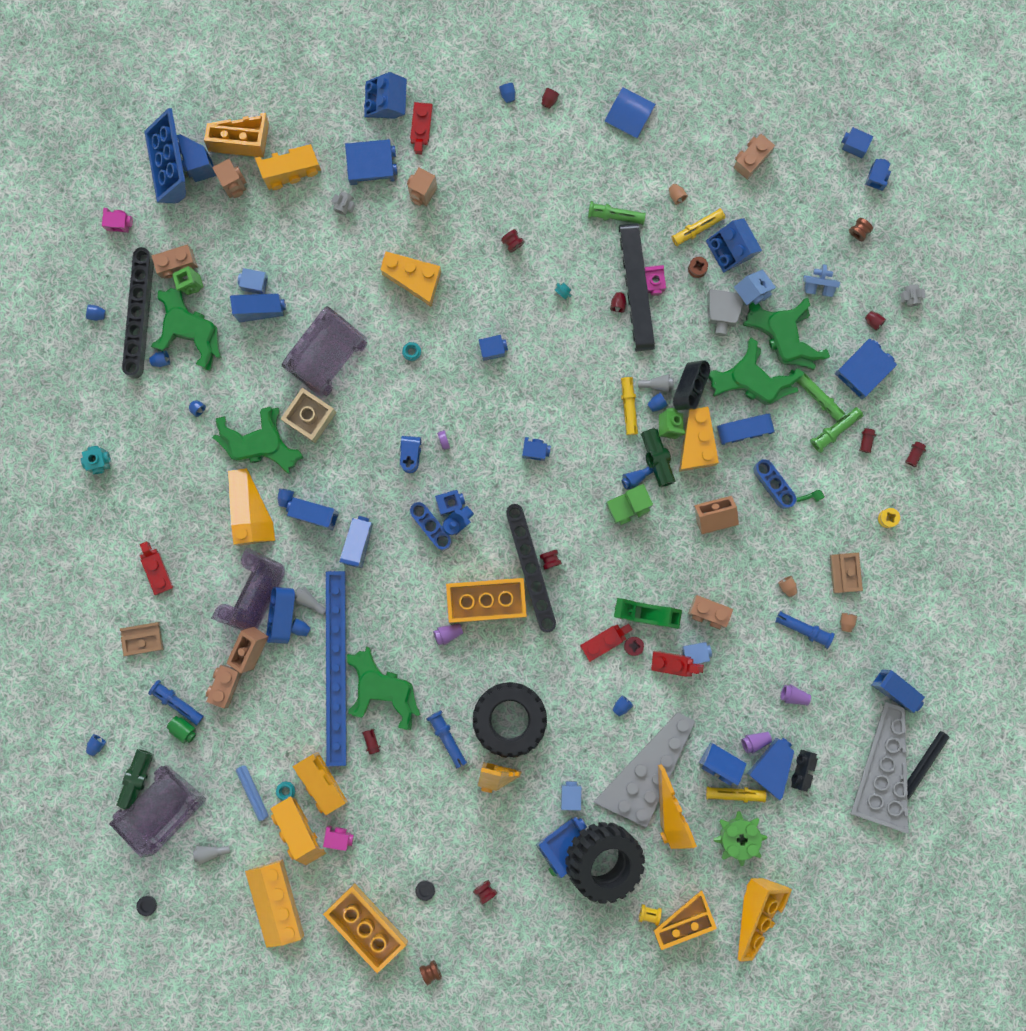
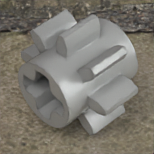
[331,192,356,215]
[900,284,926,307]

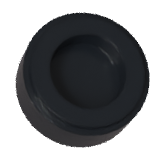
[415,880,435,901]
[136,896,157,916]

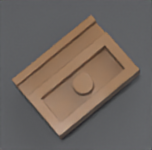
[830,552,863,593]
[120,622,164,656]

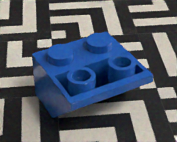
[364,72,407,119]
[177,134,217,182]
[706,218,762,273]
[699,742,747,786]

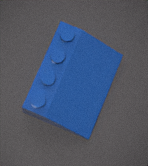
[144,108,186,203]

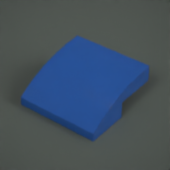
[605,87,656,138]

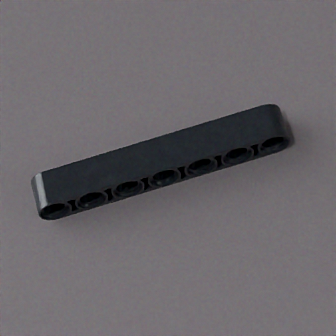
[619,223,655,352]
[122,247,154,379]
[506,504,556,633]

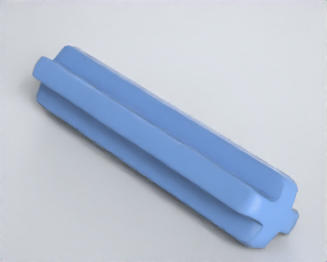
[236,765,269,821]

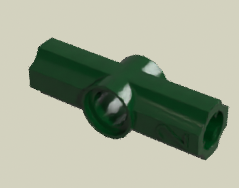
[641,428,676,488]
[116,749,154,811]

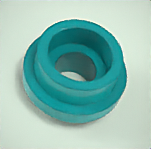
[555,282,572,300]
[402,342,421,361]
[276,781,296,801]

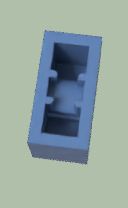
[734,269,776,305]

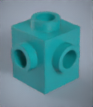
[81,446,111,475]

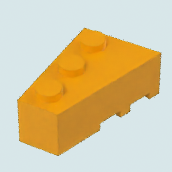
[204,113,269,158]
[255,144,321,190]
[380,251,441,307]
[679,407,719,472]
[292,752,348,816]
[270,796,326,865]
[653,890,717,950]

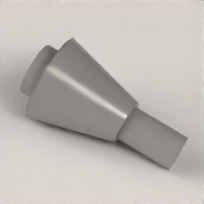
[638,374,674,393]
[294,586,326,615]
[193,845,230,865]

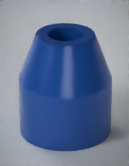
[499,83,516,103]
[86,304,106,321]
[149,350,170,367]
[647,393,668,412]
[277,488,294,508]
[291,618,310,636]
[612,695,633,717]
[86,734,106,756]

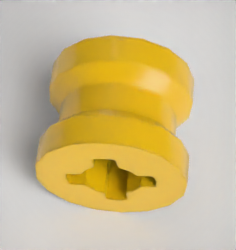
[878,508,900,528]

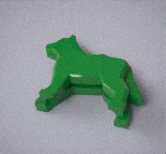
[151,288,222,372]
[743,298,830,370]
[708,337,804,405]
[212,407,304,474]
[347,647,421,730]

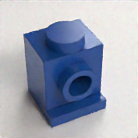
[865,159,891,191]
[522,437,551,461]
[435,490,466,516]

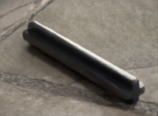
[907,731,949,800]

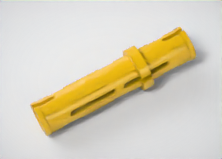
[671,208,726,246]
[621,377,638,435]
[706,787,766,803]

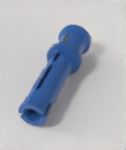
[775,611,835,649]
[148,680,204,726]
[426,710,467,769]

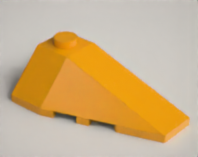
[228,468,275,546]
[478,762,521,793]
[658,764,697,849]
[737,878,792,962]

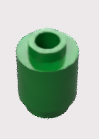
[166,716,197,744]

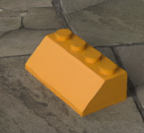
[245,859,304,948]

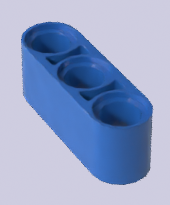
[717,414,775,445]
[753,459,796,509]
[410,502,452,551]
[266,587,295,644]

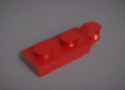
[410,102,433,155]
[140,541,173,595]
[580,623,633,662]
[651,651,704,677]

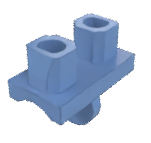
[803,264,840,297]

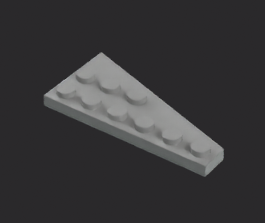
[850,702,909,834]
[593,712,695,828]

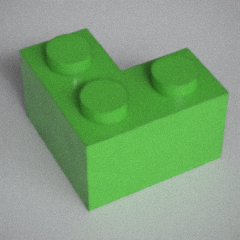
[606,484,653,525]

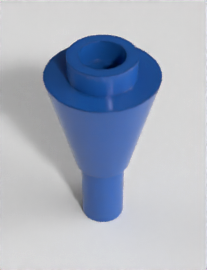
[621,466,654,490]

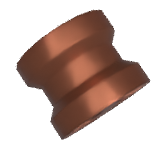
[849,217,873,242]
[688,256,708,278]
[419,960,442,986]

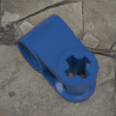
[400,436,422,473]

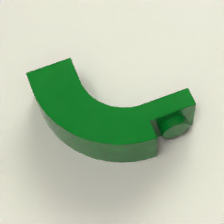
[614,598,682,629]

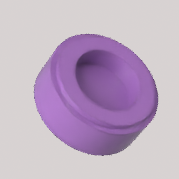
[437,430,450,450]

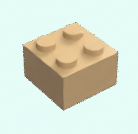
[281,388,337,443]

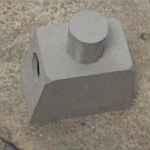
[707,289,744,336]

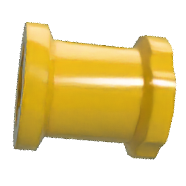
[638,904,662,926]

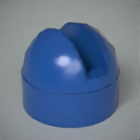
[189,400,206,417]

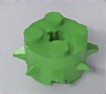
[713,811,768,866]

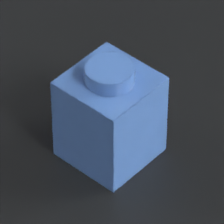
[238,268,268,294]
[681,642,712,664]
[561,781,582,811]

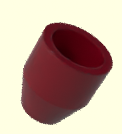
[541,88,560,109]
[610,292,626,313]
[865,311,886,331]

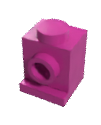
[102,208,133,233]
[645,265,666,296]
[323,825,354,851]

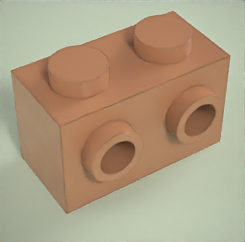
[734,134,775,180]
[212,159,247,198]
[407,167,437,207]
[152,244,198,279]
[694,496,739,534]
[688,595,733,630]
[226,627,268,674]
[206,665,241,709]

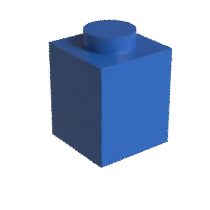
[841,127,874,159]
[479,335,508,361]

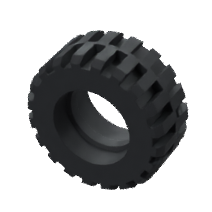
[473,682,547,758]
[565,822,645,904]

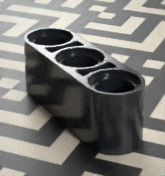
[673,360,710,410]

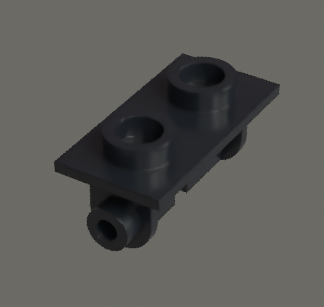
[791,750,818,792]

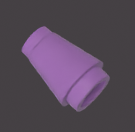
[433,623,463,645]
[780,684,811,706]
[741,731,772,754]

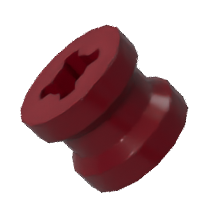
[501,229,525,253]
[539,549,562,570]
[624,637,644,656]
[473,880,497,905]

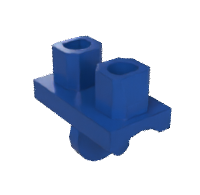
[442,506,474,536]

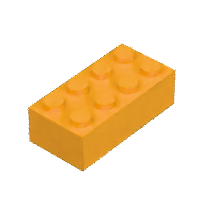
[446,578,527,623]
[323,883,408,973]

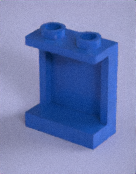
[345,139,398,185]
[834,338,897,399]
[536,817,587,878]

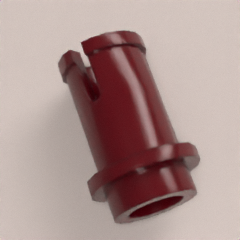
[859,428,877,453]
[905,441,926,467]
[362,729,381,755]

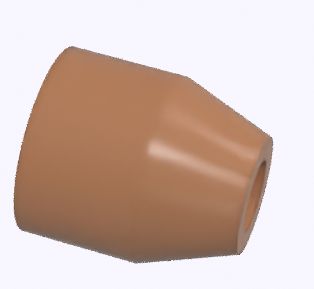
[669,184,688,205]
[778,576,797,597]
[840,613,857,632]

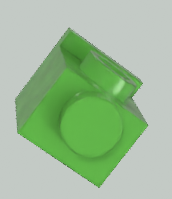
[172,266,203,295]
[659,408,686,439]

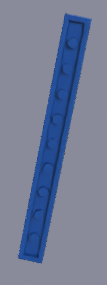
[326,571,347,766]

